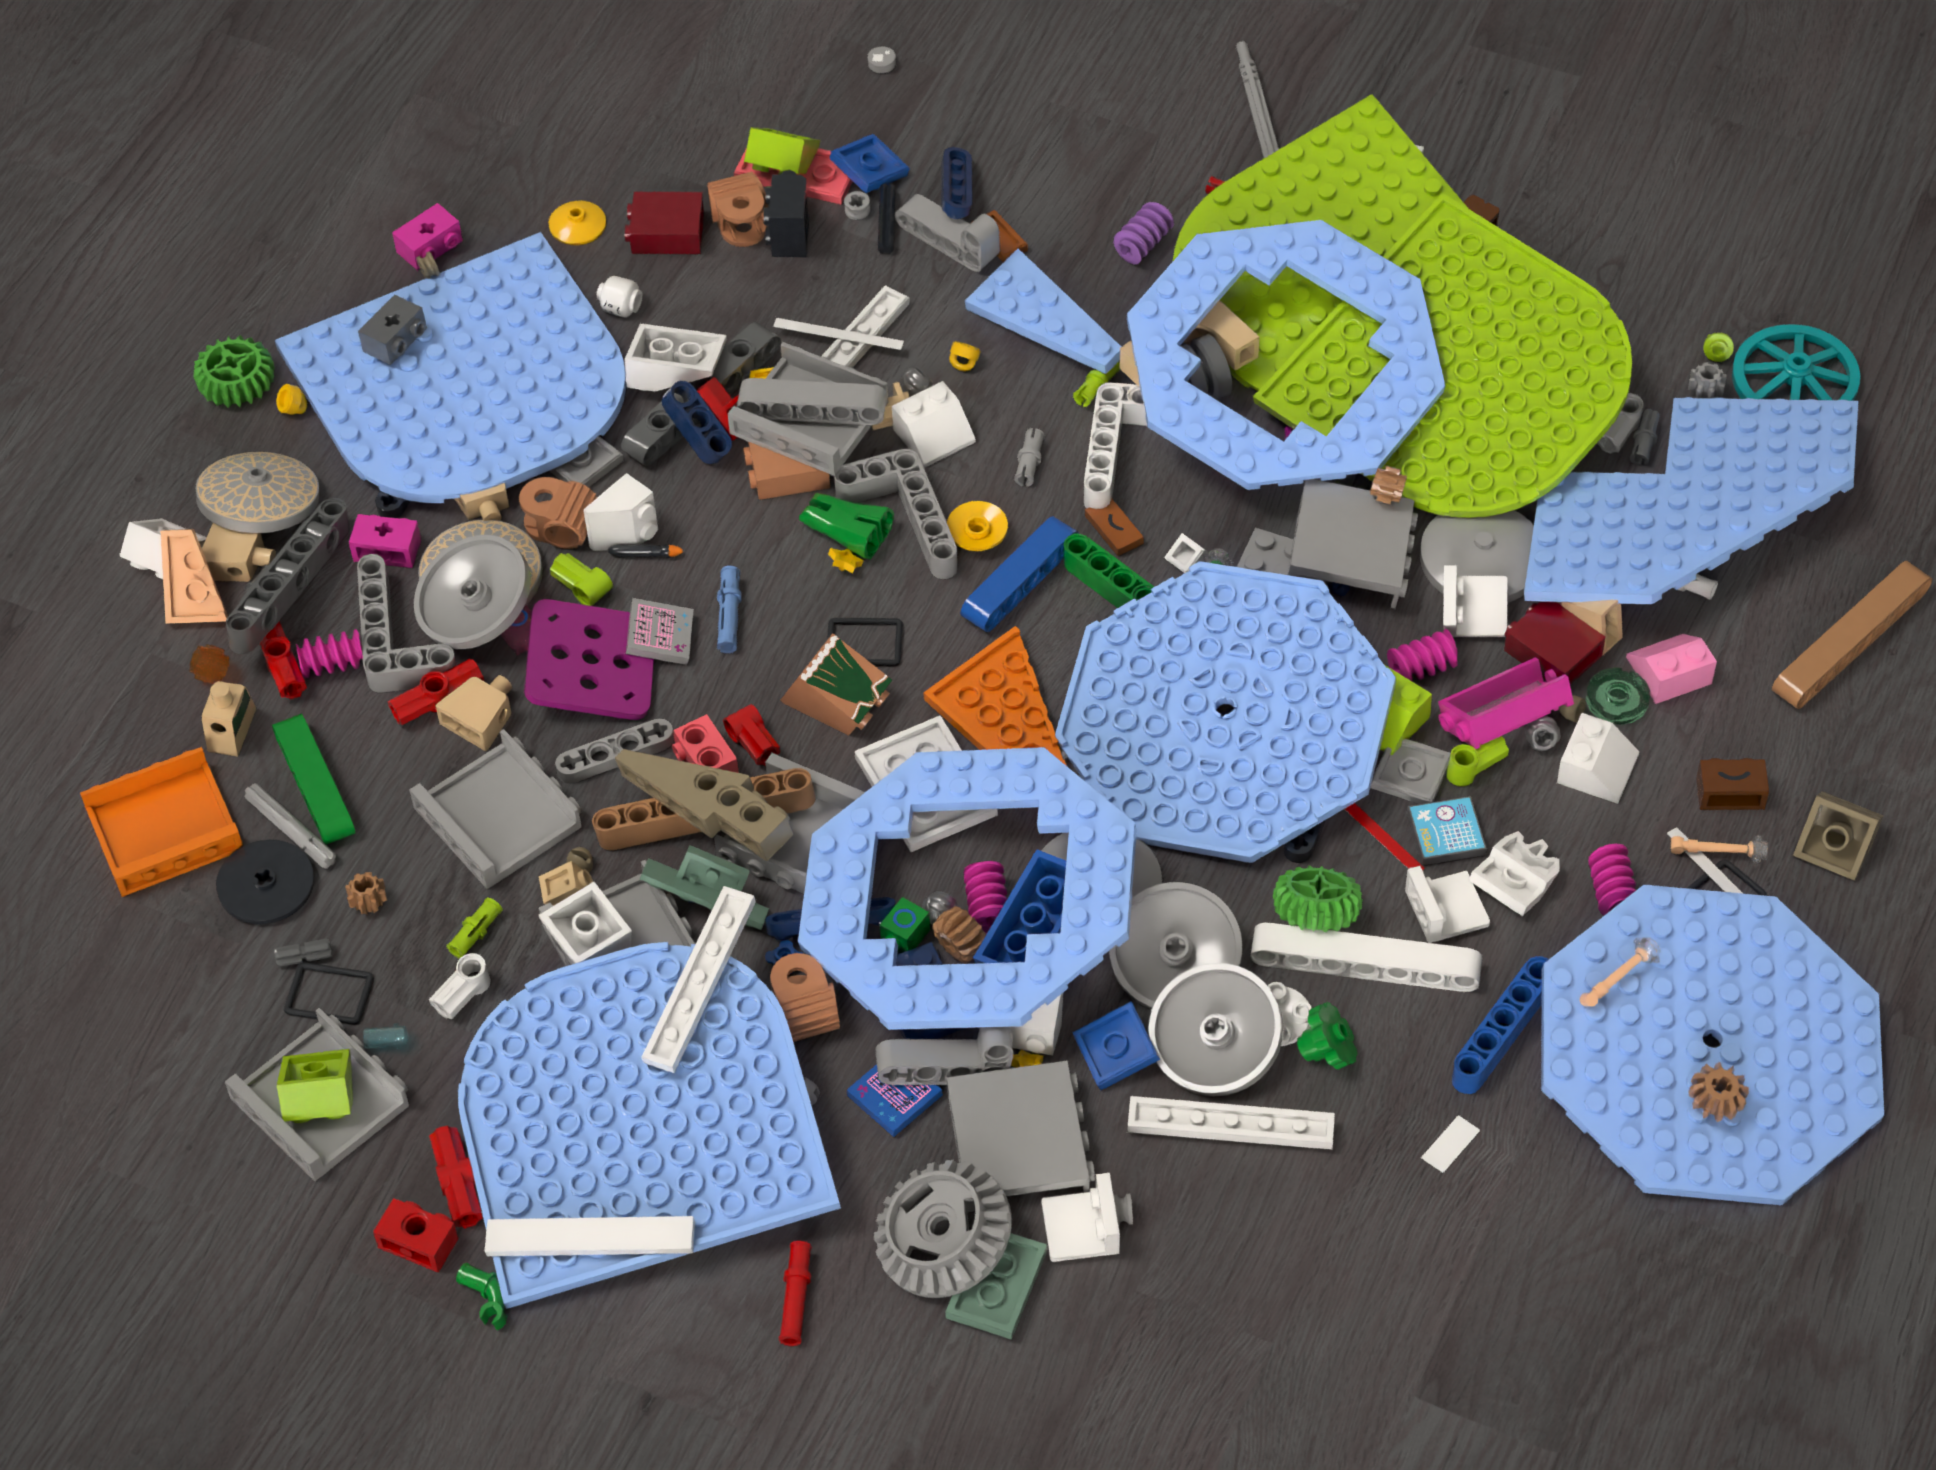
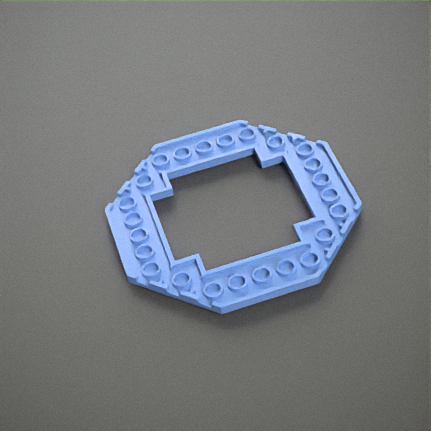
[1127,220,1445,490]
[798,747,1137,1030]

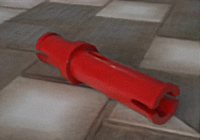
[779,1241,812,1346]

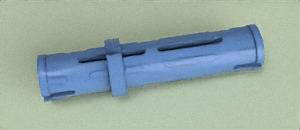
[717,566,742,653]

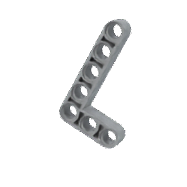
[834,449,958,579]
[357,554,457,693]

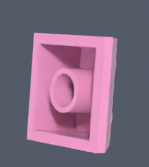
[1626,634,1717,704]

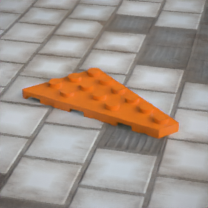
[924,626,1066,765]

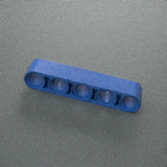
[960,516,1079,632]
[1452,956,1549,1094]

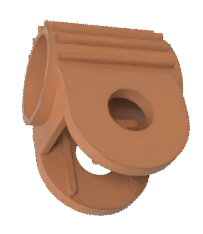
[707,172,768,247]
[519,477,597,549]
[770,953,840,1042]

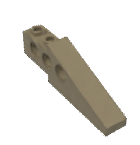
[615,749,793,862]

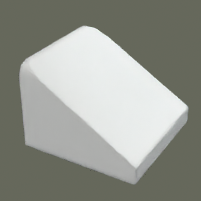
[1164,533,1211,573]

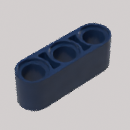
[662,381,732,464]

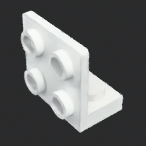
[1443,565,1507,637]
[1405,866,1490,943]
[1042,1173,1120,1262]

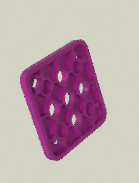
[524,599,654,720]

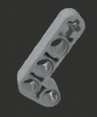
[895,194,1000,272]
[875,1027,1013,1085]

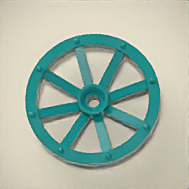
[1732,324,1860,401]

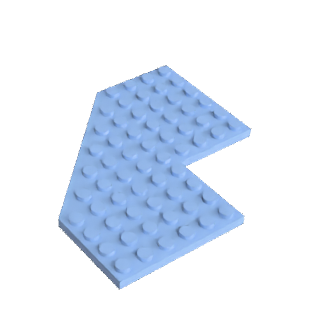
[1524,397,1858,604]

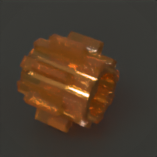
[189,644,230,684]

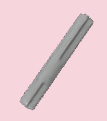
[245,783,336,869]

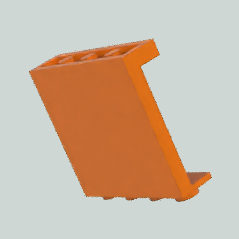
[80,747,243,897]

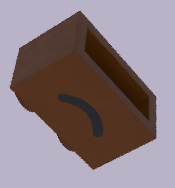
[1696,758,1769,810]

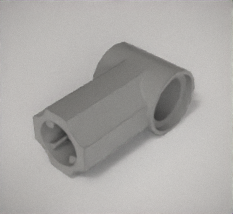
[1597,393,1643,454]

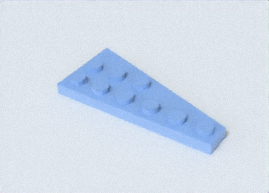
[965,249,1121,374]

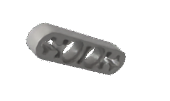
[555,719,674,783]

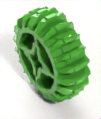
[194,335,275,408]
[1273,865,1363,933]

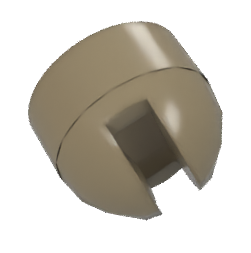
[1559,695,1586,722]
[567,847,593,872]

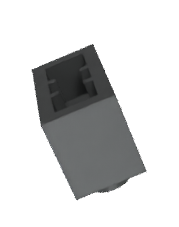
[358,295,427,365]

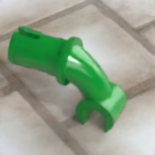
[456,1263,507,1330]

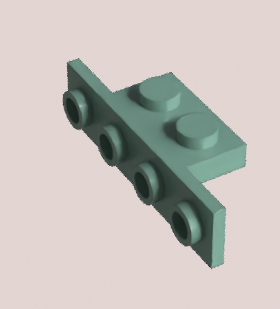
[640,845,769,930]

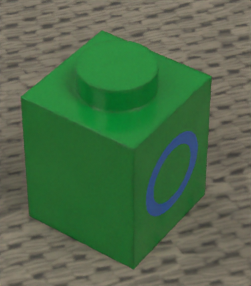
[880,897,930,953]

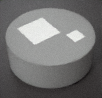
[868,46,896,73]

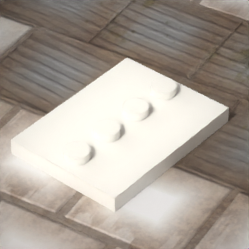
[855,715,998,852]

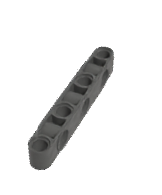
[621,322,781,466]
[226,498,349,654]

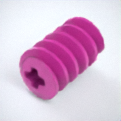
[296,629,363,679]
[1387,629,1458,682]
[1588,844,1636,916]
[963,861,1008,934]

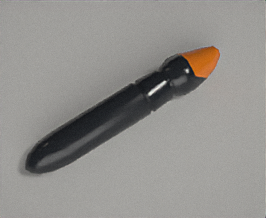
[608,544,683,558]

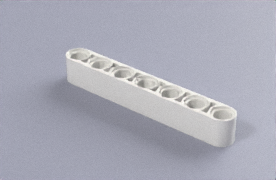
[1250,923,1482,992]

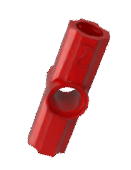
[259,621,307,700]
[388,659,484,725]
[429,1125,483,1228]

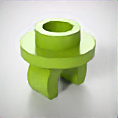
[1703,332,1734,362]

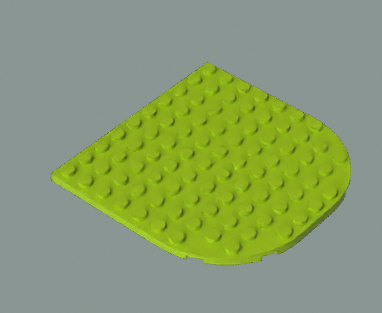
[1173,94,1469,391]
[1253,193,1632,518]

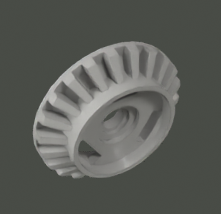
[874,1160,1011,1298]

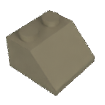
[1793,791,1884,881]

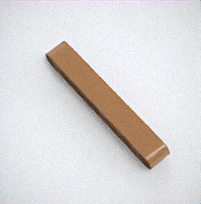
[1772,560,1933,709]
[592,768,816,850]

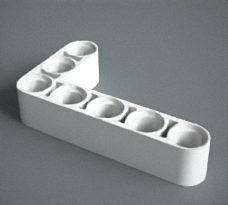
[1084,383,1147,509]

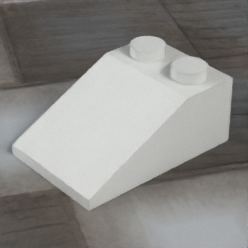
[625,323,727,391]

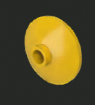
[549,201,606,245]
[947,501,1008,551]

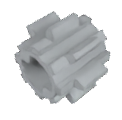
[1688,362,1727,399]

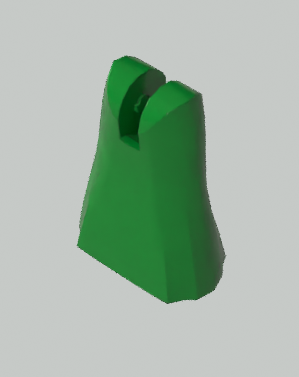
[799,493,894,560]

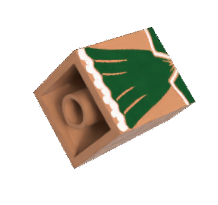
[780,633,892,735]

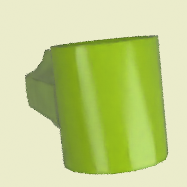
[550,553,613,606]
[1446,736,1509,786]

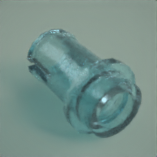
[363,1023,408,1050]

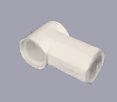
[429,953,491,1020]

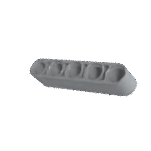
[737,378,887,425]

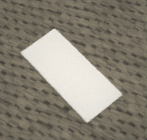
[1421,1115,1480,1173]

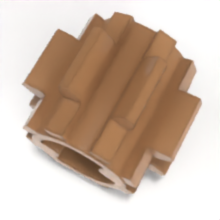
[1370,466,1407,504]
[345,872,387,914]

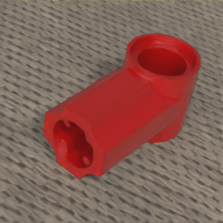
[723,704,780,766]

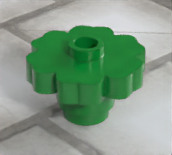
[1297,1002,1357,1070]

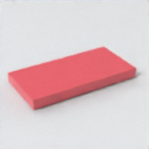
[734,148,853,205]

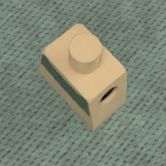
[202,681,256,757]

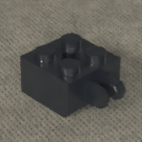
[764,170,810,257]

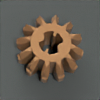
[933,906,986,963]
[1688,1062,1749,1123]

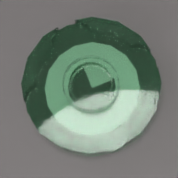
[1586,667,1650,725]

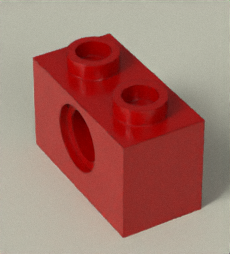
[373,1198,458,1273]

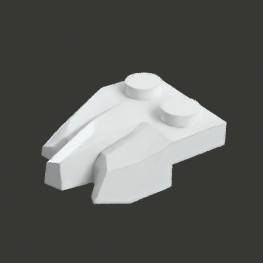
[1469,831,1560,916]

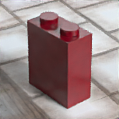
[625,192,705,254]
[1504,601,1606,685]

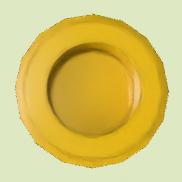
[949,341,981,372]
[276,384,307,415]

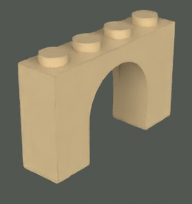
[1120,300,1259,387]

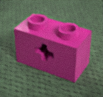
[392,203,463,271]
[349,514,421,568]

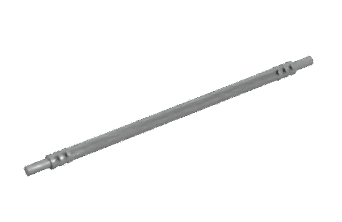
[1236,41,1279,158]

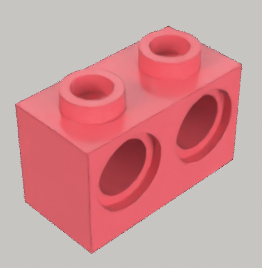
[672,714,739,773]

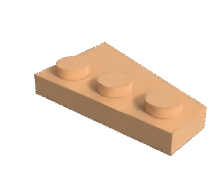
[161,529,228,623]

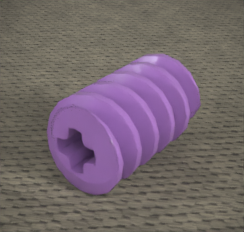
[1114,202,1174,265]

